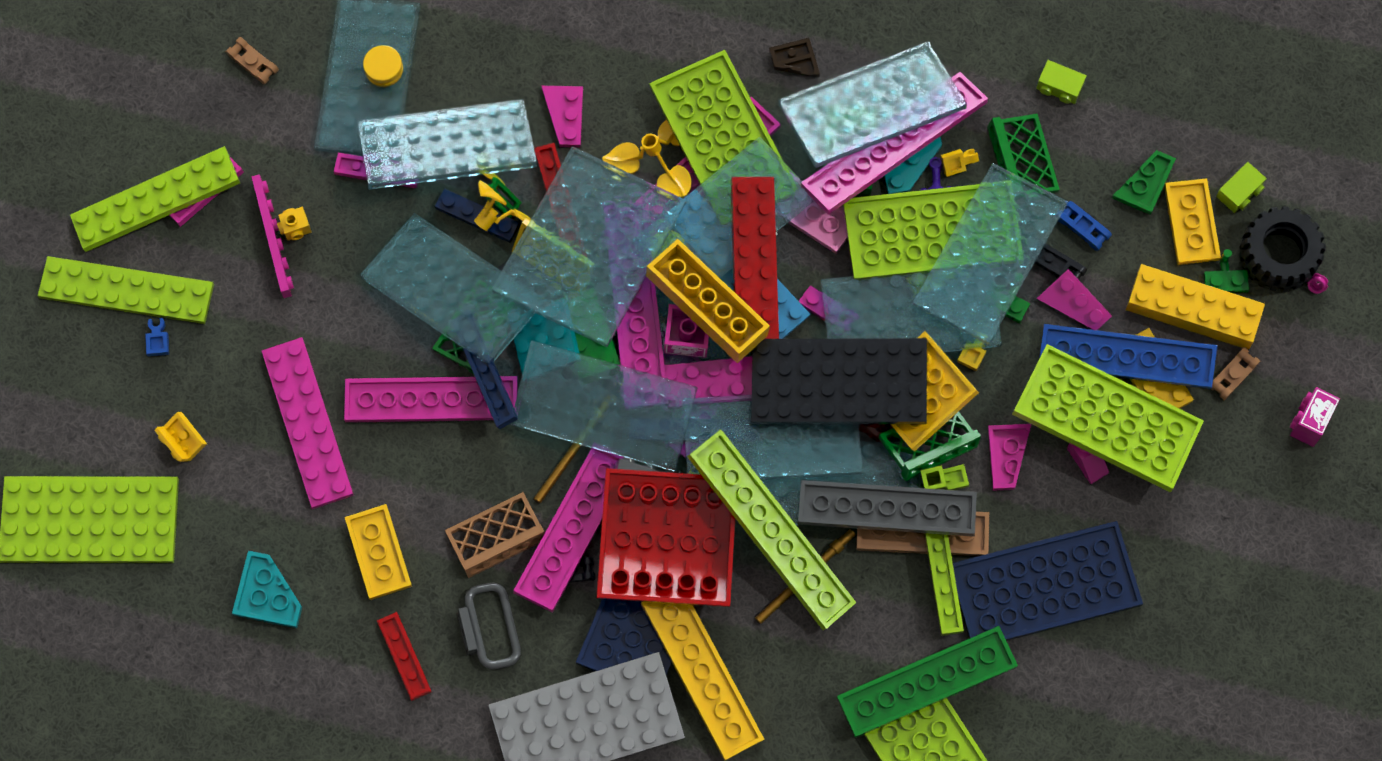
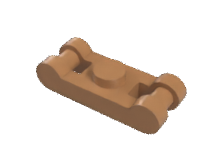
[225,37,279,85]
[1211,347,1261,401]

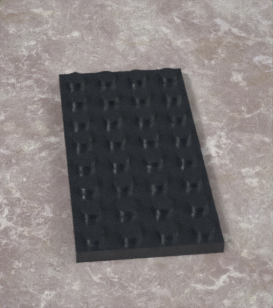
[751,338,927,424]

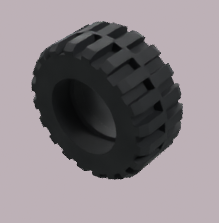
[1239,206,1326,292]

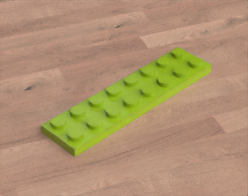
[70,146,240,252]
[38,256,214,324]

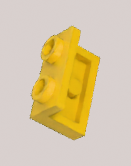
[155,412,207,462]

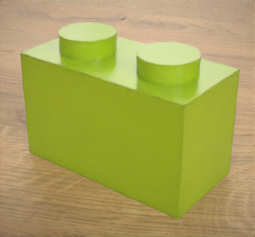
[1036,60,1087,104]
[1216,162,1267,213]

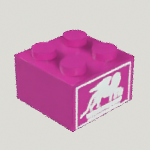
[664,304,709,358]
[1290,387,1340,447]

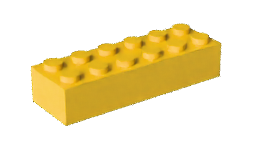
[646,239,770,363]
[1126,264,1265,350]

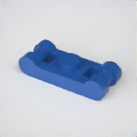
[1056,201,1112,251]

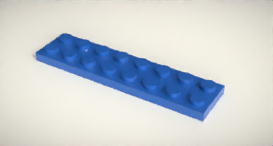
[1039,324,1217,389]

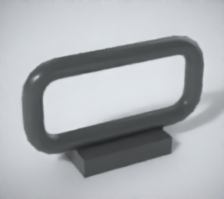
[457,582,521,669]

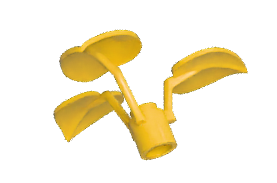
[602,119,692,198]
[474,164,535,231]

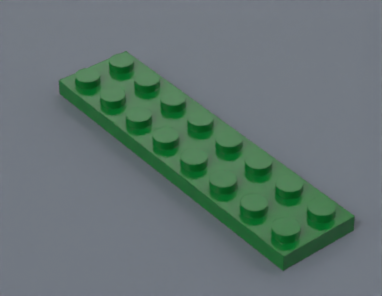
[837,626,1018,738]

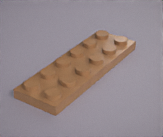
[856,512,989,556]

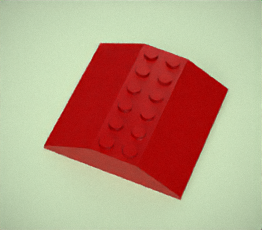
[597,468,735,607]

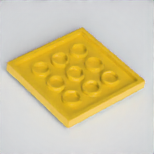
[891,331,979,452]

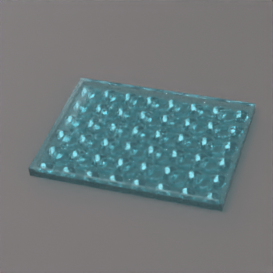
[492,146,686,347]

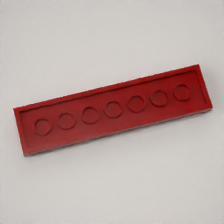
[730,177,779,339]

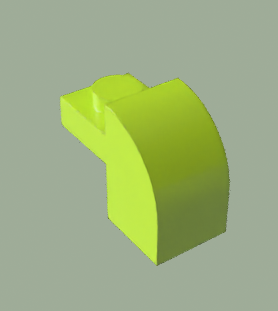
[920,464,970,490]

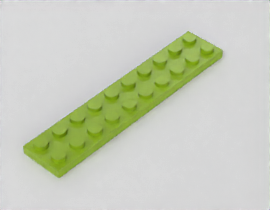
[687,429,856,630]

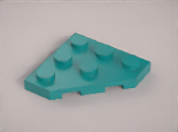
[884,137,942,194]
[232,551,302,628]

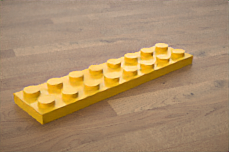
[641,601,764,761]

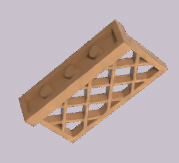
[445,492,545,578]

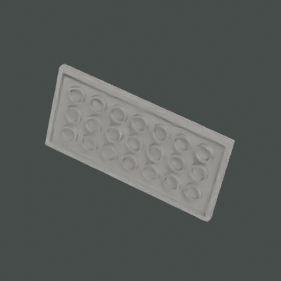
[489,652,685,761]

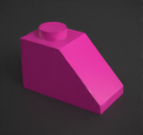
[1067,443,1109,484]

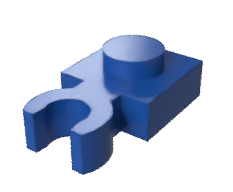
[146,318,169,356]

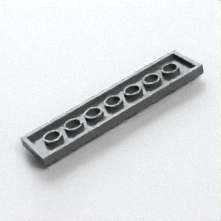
[798,480,977,536]

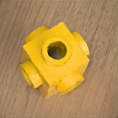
[277,207,312,240]

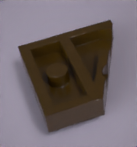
[769,38,820,77]

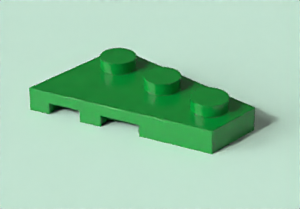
[1112,150,1176,215]

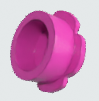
[1308,273,1328,294]

